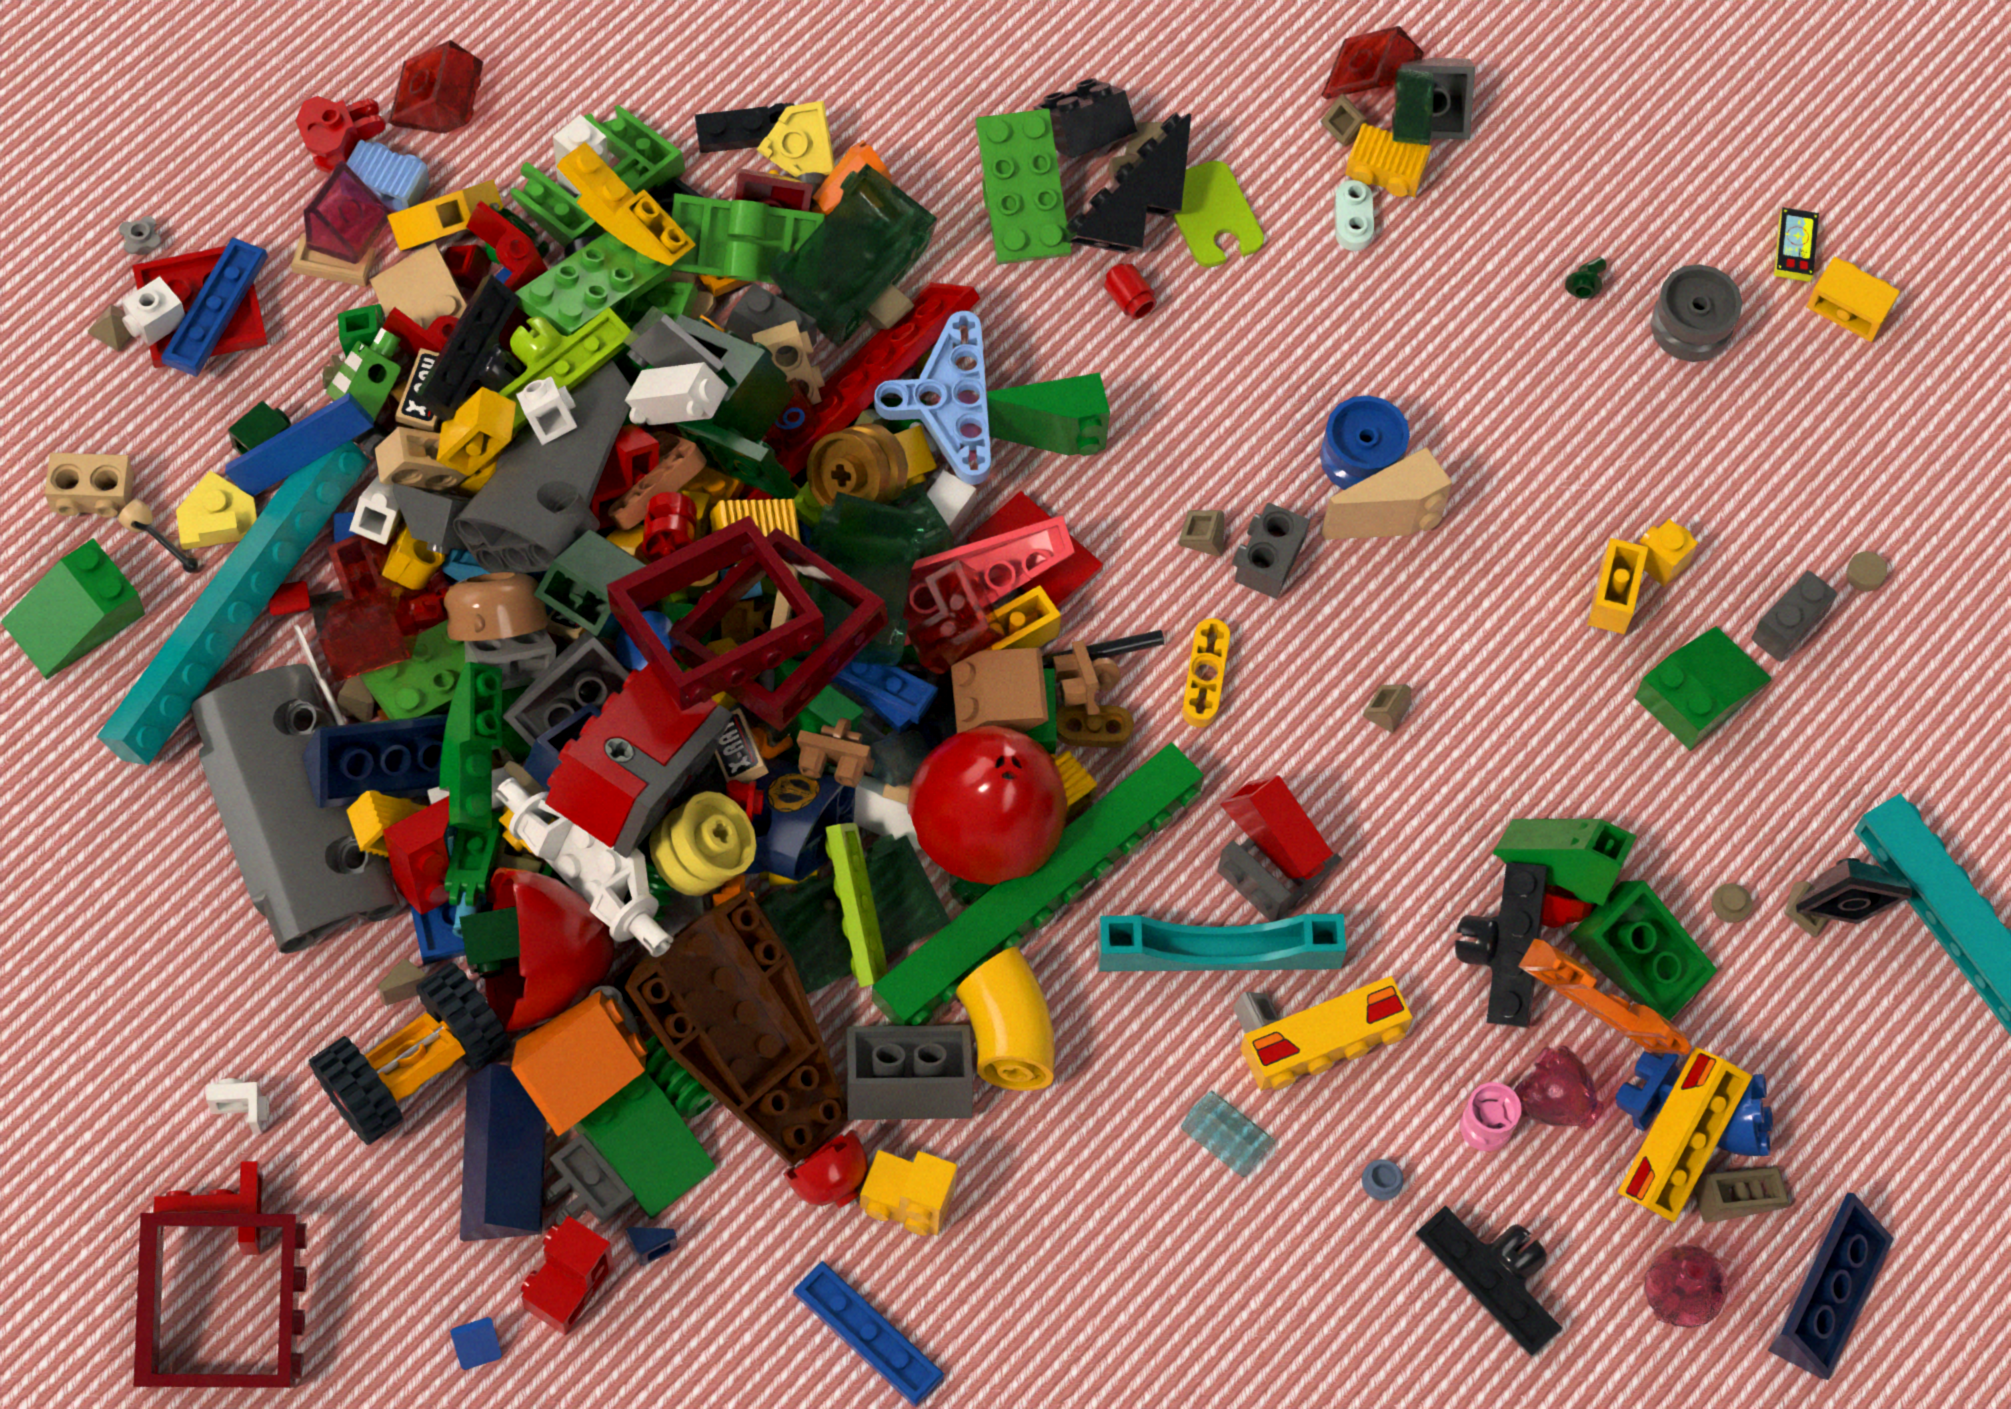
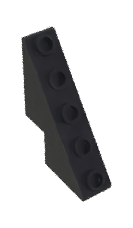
[1063,112,1191,254]

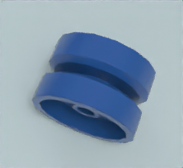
[1320,395,1410,490]

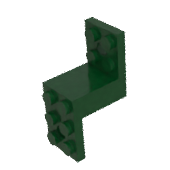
[674,314,799,500]

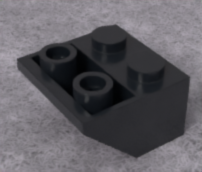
[1033,78,1138,158]

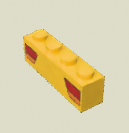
[1240,975,1413,1091]
[1617,1046,1753,1223]

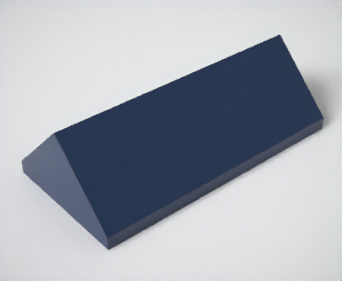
[302,714,448,808]
[460,1063,546,1242]
[1768,1192,1894,1380]

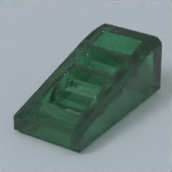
[886,483,954,560]

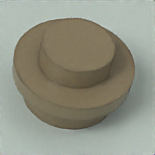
[1711,883,1752,923]

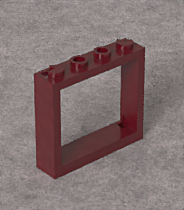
[607,515,825,711]
[668,527,889,732]
[133,1213,308,1388]

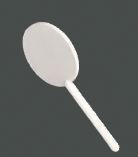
[294,624,346,725]

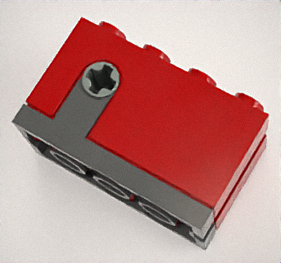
[545,664,733,859]

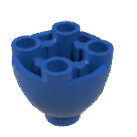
[1716,1074,1773,1156]

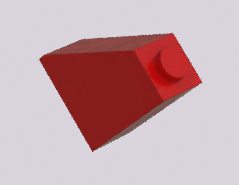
[1220,775,1333,880]

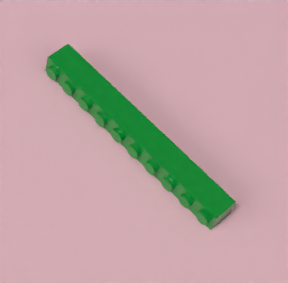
[871,742,1204,1026]

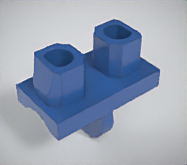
[1615,1051,1681,1131]

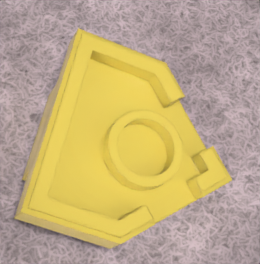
[757,101,835,178]
[176,470,258,550]

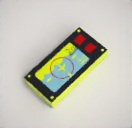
[1774,207,1819,282]

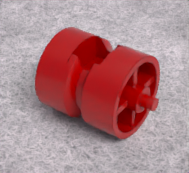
[642,492,697,562]

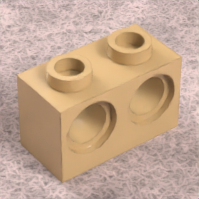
[752,320,825,416]
[375,427,467,492]
[45,453,134,517]

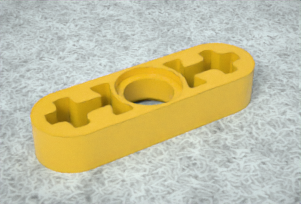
[1182,618,1230,728]

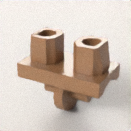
[1053,640,1121,715]
[797,717,875,788]

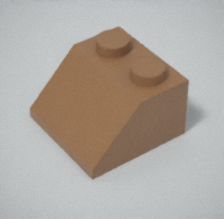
[951,648,1049,733]

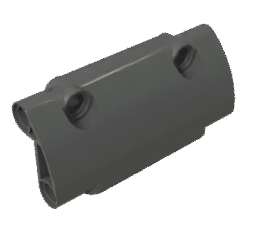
[190,663,401,954]

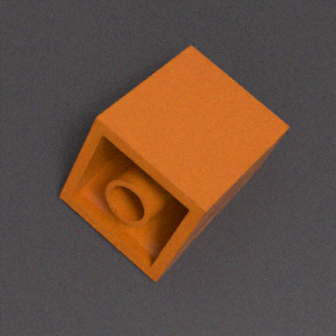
[511,990,648,1136]

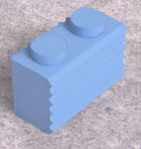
[340,140,430,212]

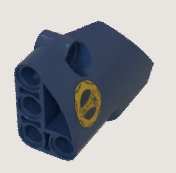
[743,754,856,882]

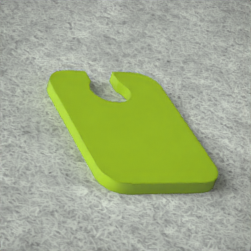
[1172,160,1264,268]

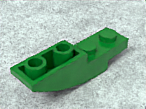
[439,662,502,832]

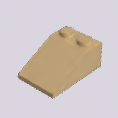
[369,242,468,364]
[1321,447,1452,540]

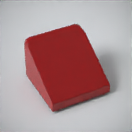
[444,244,492,289]
[269,581,312,616]

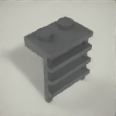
[1217,837,1342,922]

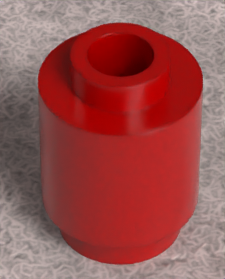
[1104,263,1157,320]

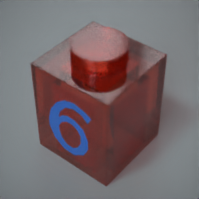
[765,378,819,445]

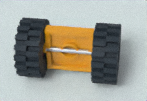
[309,962,510,1145]

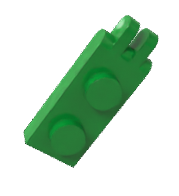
[445,812,504,907]

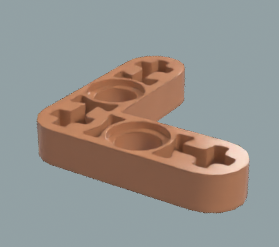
[607,431,707,531]

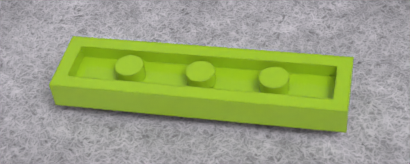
[825,822,889,988]

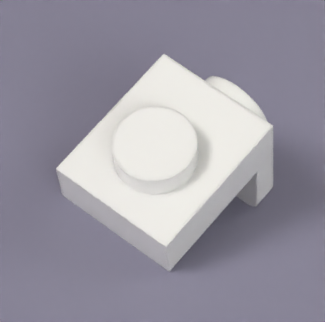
[206,1078,270,1134]

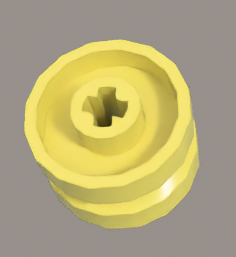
[649,791,757,896]

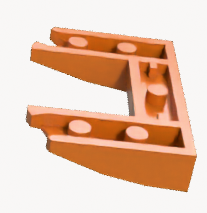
[1518,939,1692,1055]

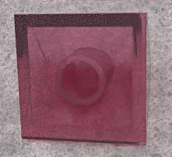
[303,160,392,264]

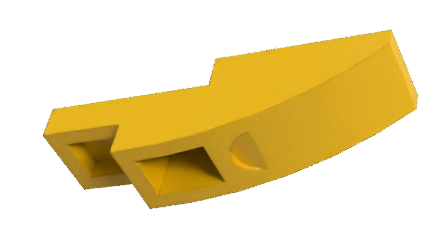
[556,142,696,266]

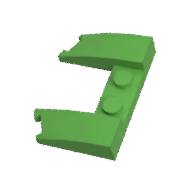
[510,105,686,248]

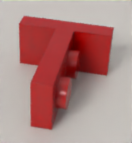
[153,1161,263,1255]

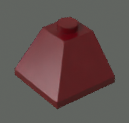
[732,168,813,212]

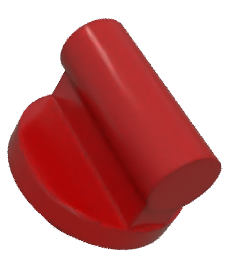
[726,780,764,822]

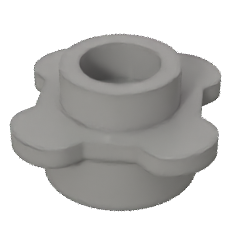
[119,216,161,255]

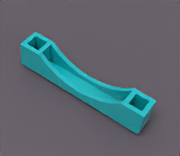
[1097,914,1346,972]

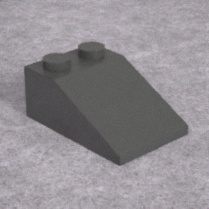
[502,630,633,747]

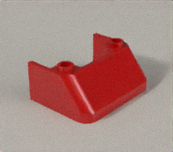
[383,200,548,395]

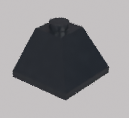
[1796,858,1912,924]

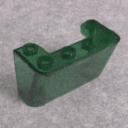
[794,491,928,667]
[758,834,951,996]

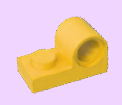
[382,519,445,590]

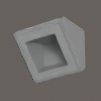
[1233,992,1280,1034]

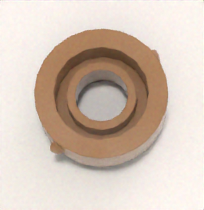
[444,572,548,641]

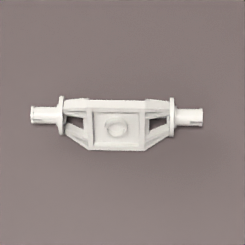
[496,777,673,957]

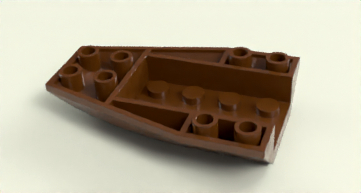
[624,890,848,1166]

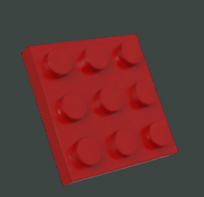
[132,246,268,368]

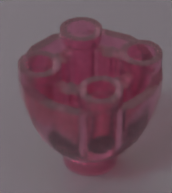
[1513,1045,1604,1131]
[1644,1243,1728,1328]

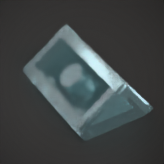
[866,729,932,787]
[1181,1090,1276,1177]

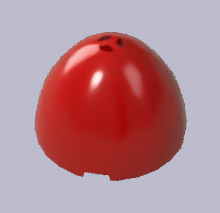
[907,725,1068,885]
[484,867,615,1033]

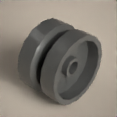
[1650,264,1743,362]

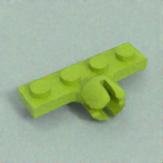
[498,306,631,434]

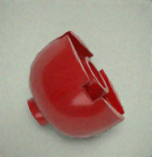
[783,1129,868,1208]

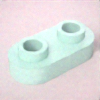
[1334,180,1374,251]

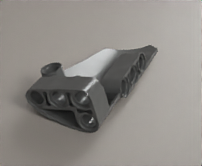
[453,358,631,573]

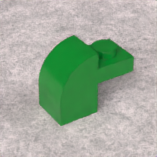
[338,304,385,358]

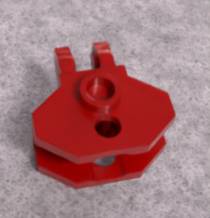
[295,96,386,176]

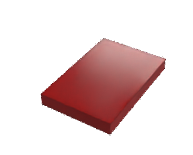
[966,491,1104,610]

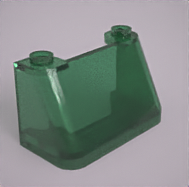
[769,163,938,348]

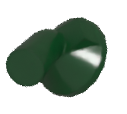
[1565,257,1607,299]

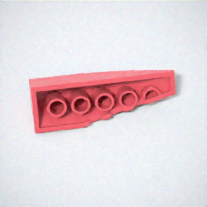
[840,515,1075,655]

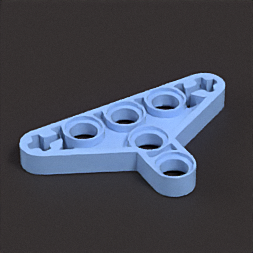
[874,311,991,485]

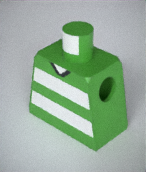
[326,328,402,421]

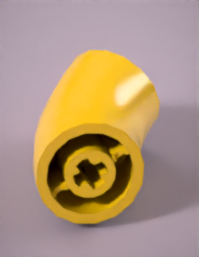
[956,946,1055,1091]

